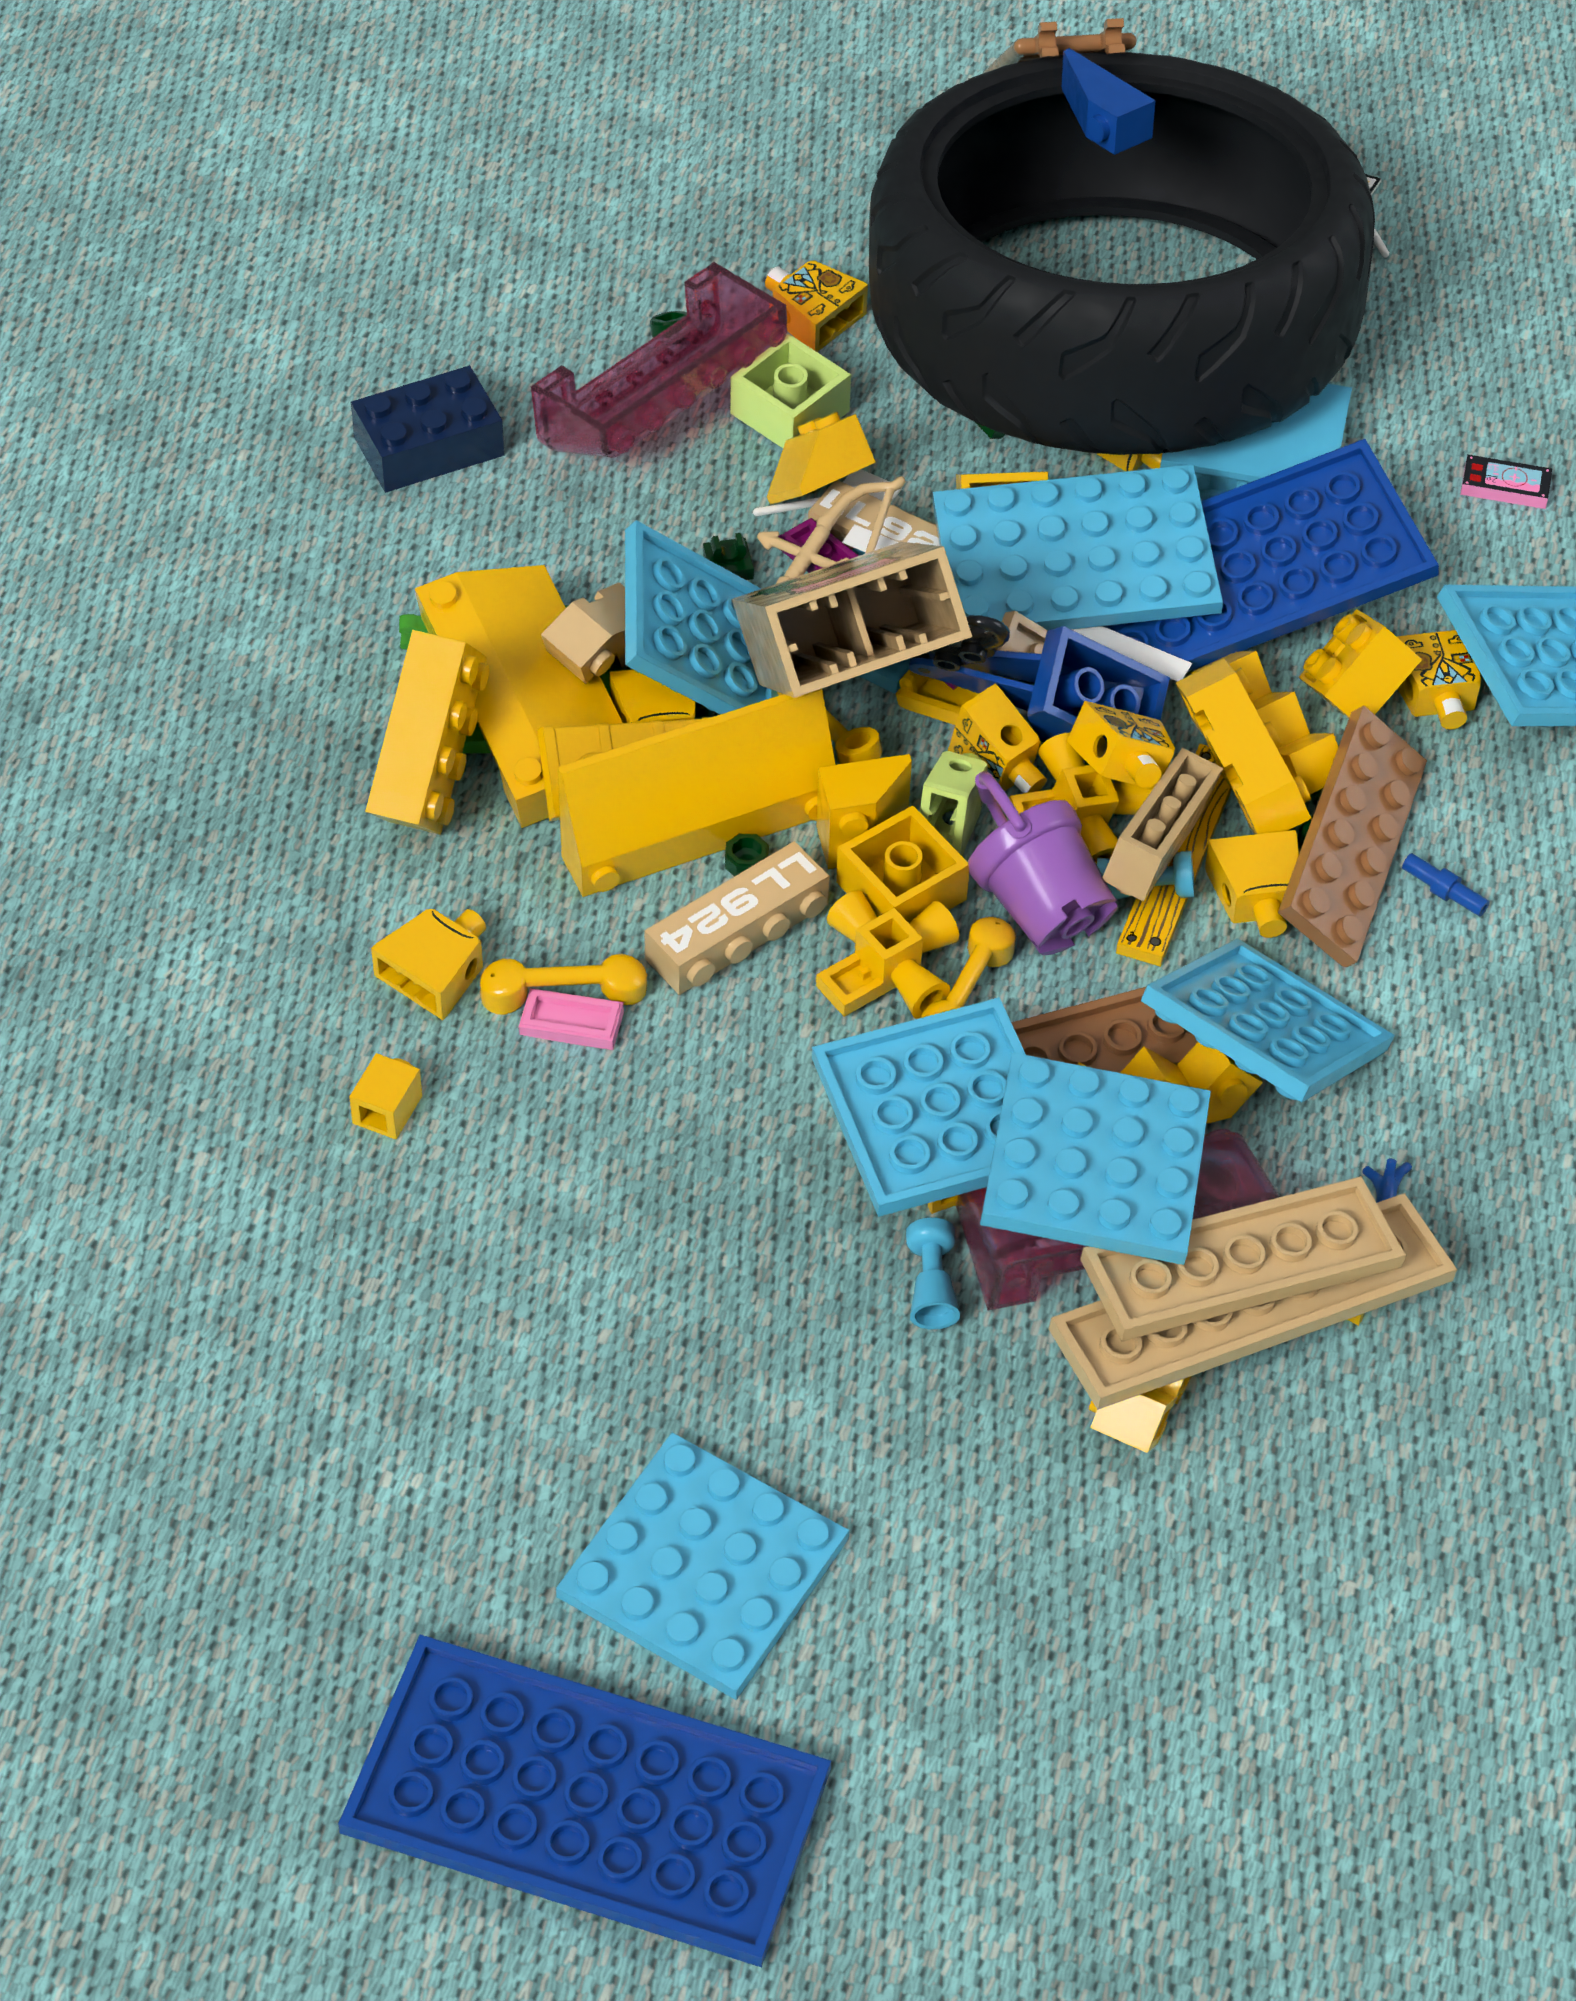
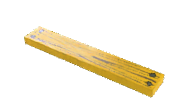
[1116,743,1232,967]

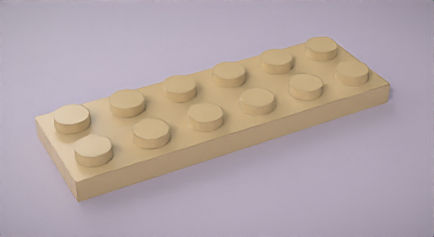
[1081,1176,1406,1342]

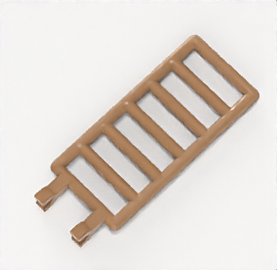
[983,18,1137,73]

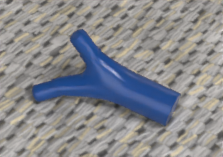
[1362,1158,1412,1203]

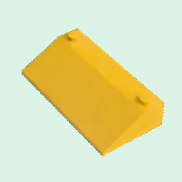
[415,565,623,828]
[558,689,836,897]

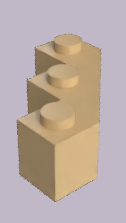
[541,582,625,684]

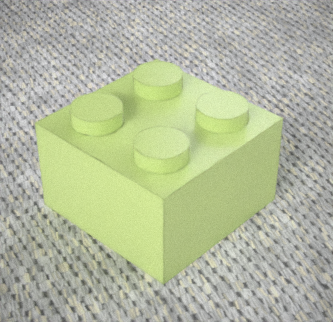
[730,334,851,448]

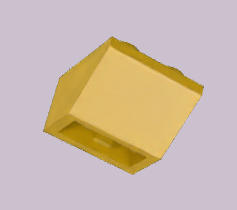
[1298,609,1423,719]

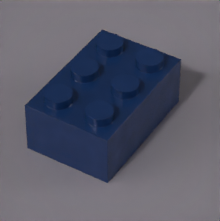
[350,365,504,493]

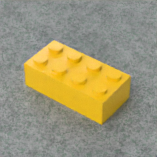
[365,630,489,835]

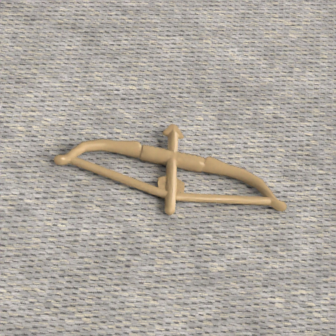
[757,476,906,584]

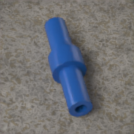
[1402,853,1490,917]

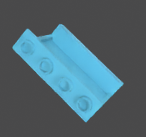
[1160,383,1352,500]

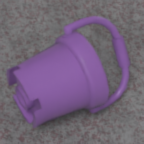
[968,771,1118,955]

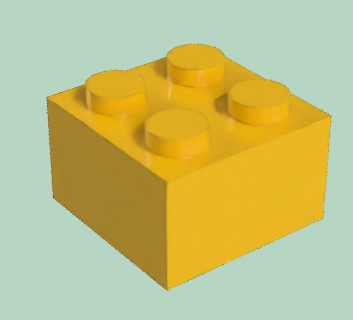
[836,805,969,923]

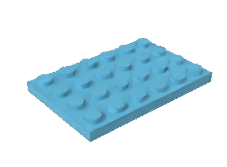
[933,464,1223,630]

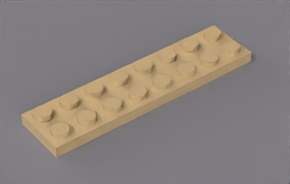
[1049,1193,1457,1410]

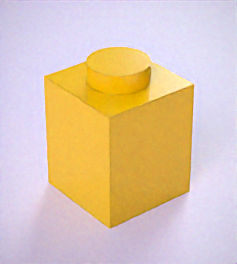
[349,1053,423,1140]

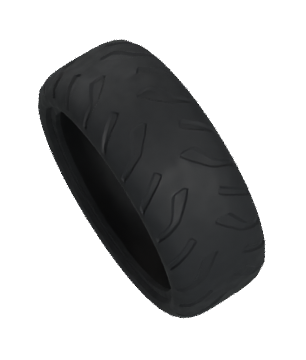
[869,52,1375,455]

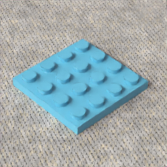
[625,520,778,714]
[1437,584,1576,726]
[1141,938,1395,1103]
[812,997,1026,1217]
[980,1052,1211,1265]
[556,1432,849,1700]

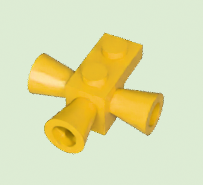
[1009,733,1153,864]
[816,890,959,1019]

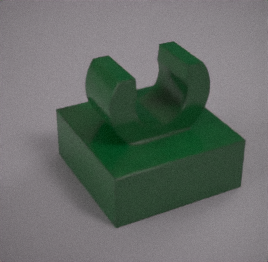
[703,533,754,580]

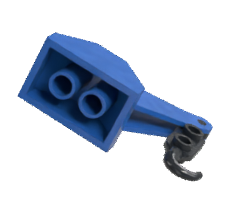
[908,615,1170,742]

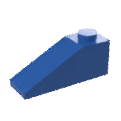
[1061,48,1155,155]

